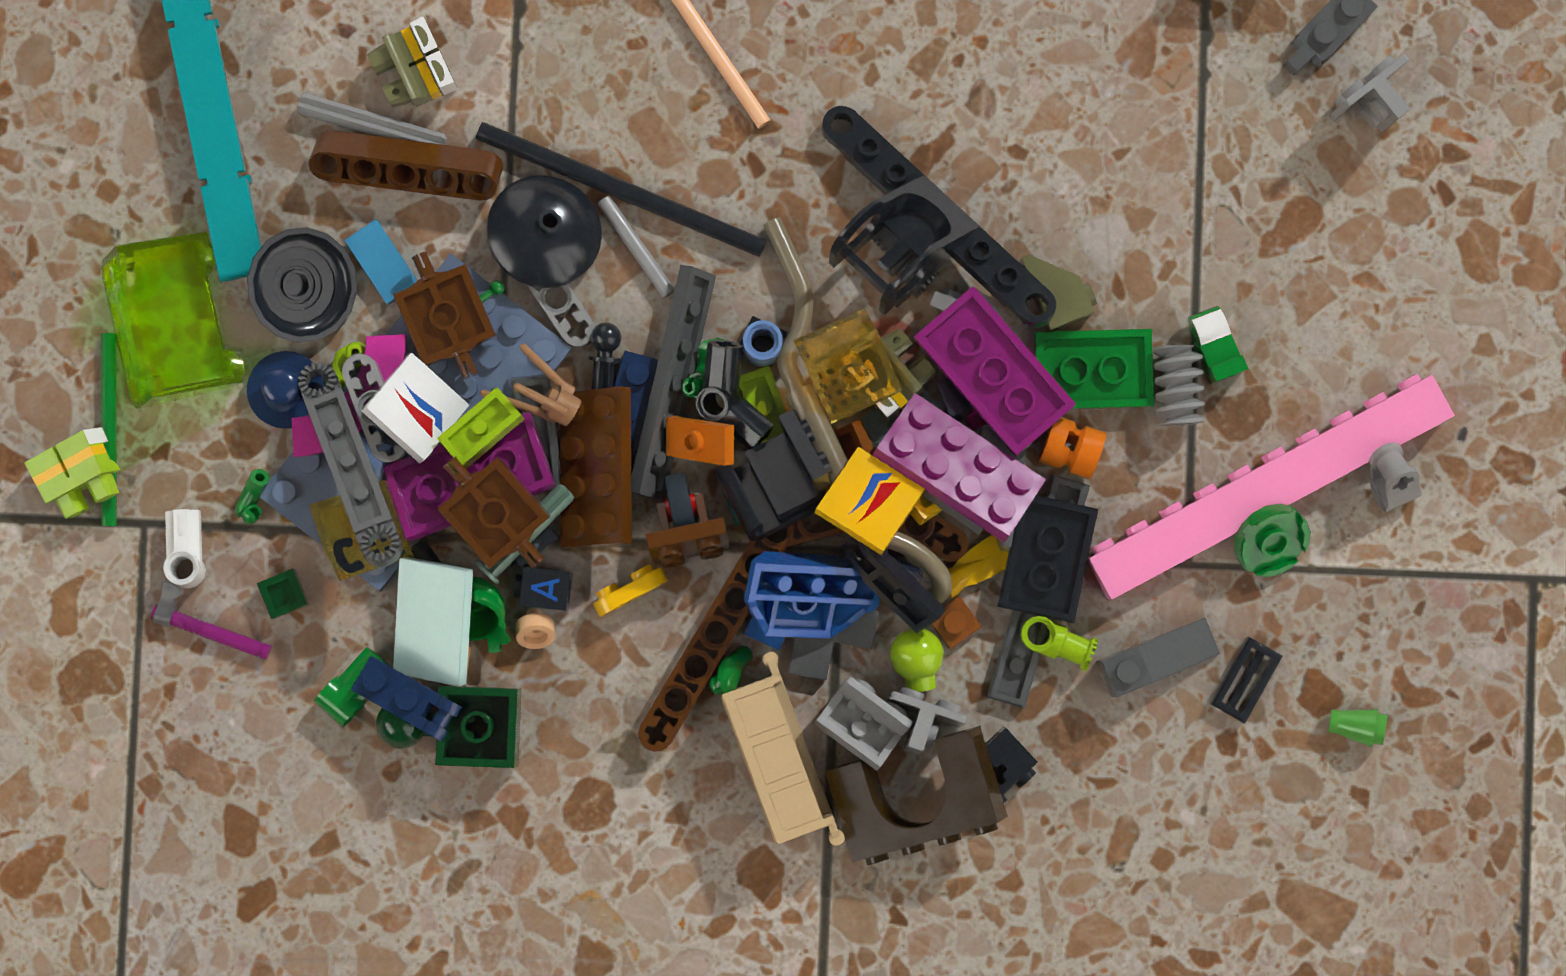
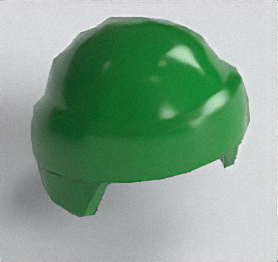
[469,577,511,653]

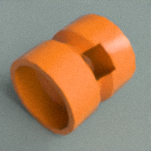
[1038,417,1107,480]

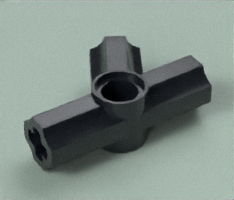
[696,340,775,449]

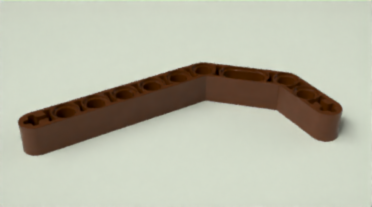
[638,514,968,752]

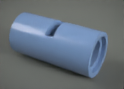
[743,320,783,367]

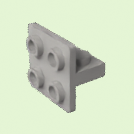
[1330,54,1410,132]
[814,676,913,771]
[886,687,968,755]

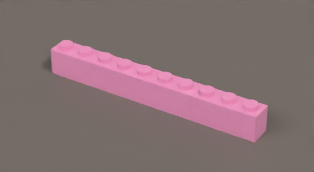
[1087,373,1455,600]

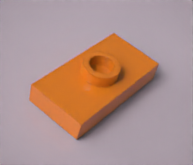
[666,416,734,466]

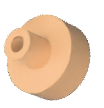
[516,608,555,649]

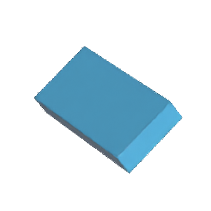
[344,219,417,306]

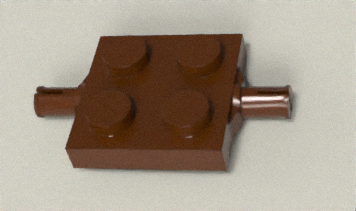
[393,252,497,380]
[437,456,551,569]

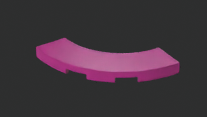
[292,334,407,458]

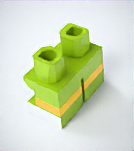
[24,427,120,519]

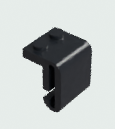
[715,409,833,541]

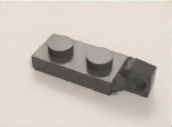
[1283,0,1378,76]

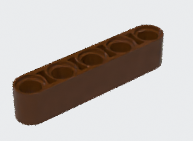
[308,130,503,201]

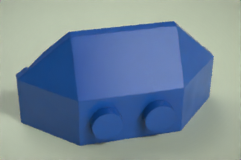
[744,551,880,638]

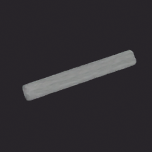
[297,93,447,145]

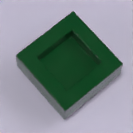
[257,568,310,619]

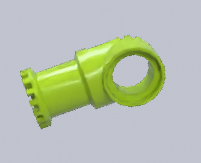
[1020,616,1099,672]

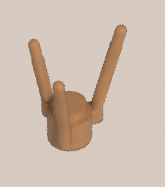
[480,343,581,427]

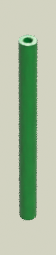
[100,333,117,527]

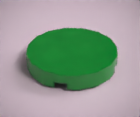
[1234,504,1311,577]

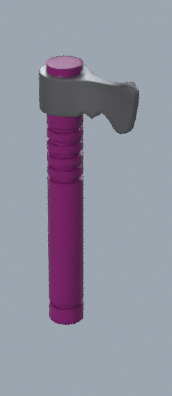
[151,580,272,660]

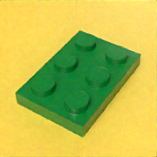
[1034,329,1154,410]

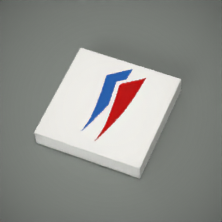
[361,353,469,463]

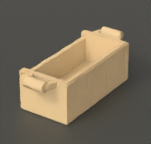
[721,652,845,846]

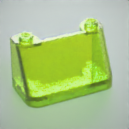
[101,232,244,409]

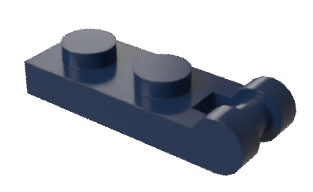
[351,656,462,742]

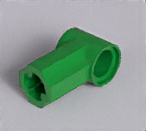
[314,647,388,728]

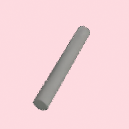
[597,195,675,298]

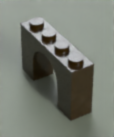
[825,726,1008,865]

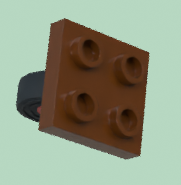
[646,473,731,568]

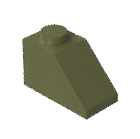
[1019,255,1097,332]

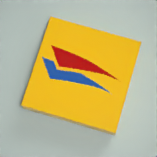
[815,447,925,555]

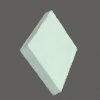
[393,557,473,687]

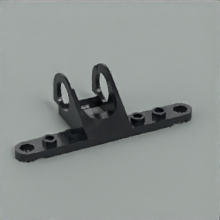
[822,106,1056,328]

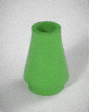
[1328,709,1387,747]

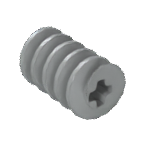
[1153,345,1205,426]

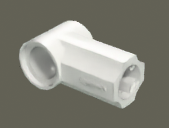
[163,509,206,589]

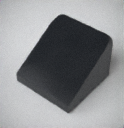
[937,378,973,422]

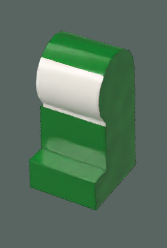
[1188,306,1249,385]

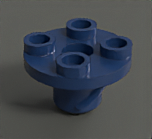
[247,351,325,429]

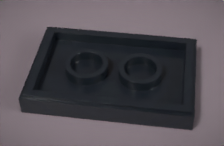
[997,495,1098,623]

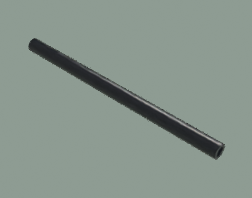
[476,122,767,258]

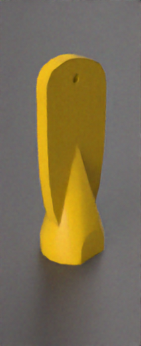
[948,535,1009,598]

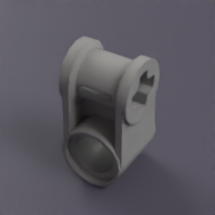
[1369,442,1422,513]

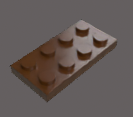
[560,386,632,549]

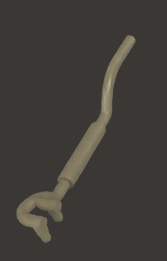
[763,217,952,604]

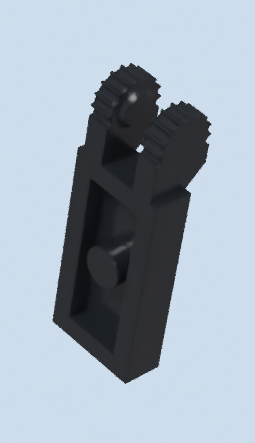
[845,542,946,634]

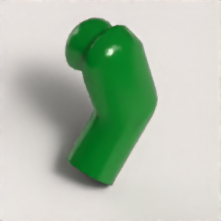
[235,469,269,525]
[709,645,753,695]

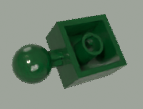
[376,686,522,768]

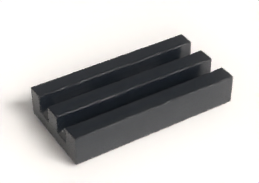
[1210,637,1283,724]

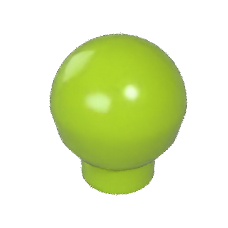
[890,629,944,692]

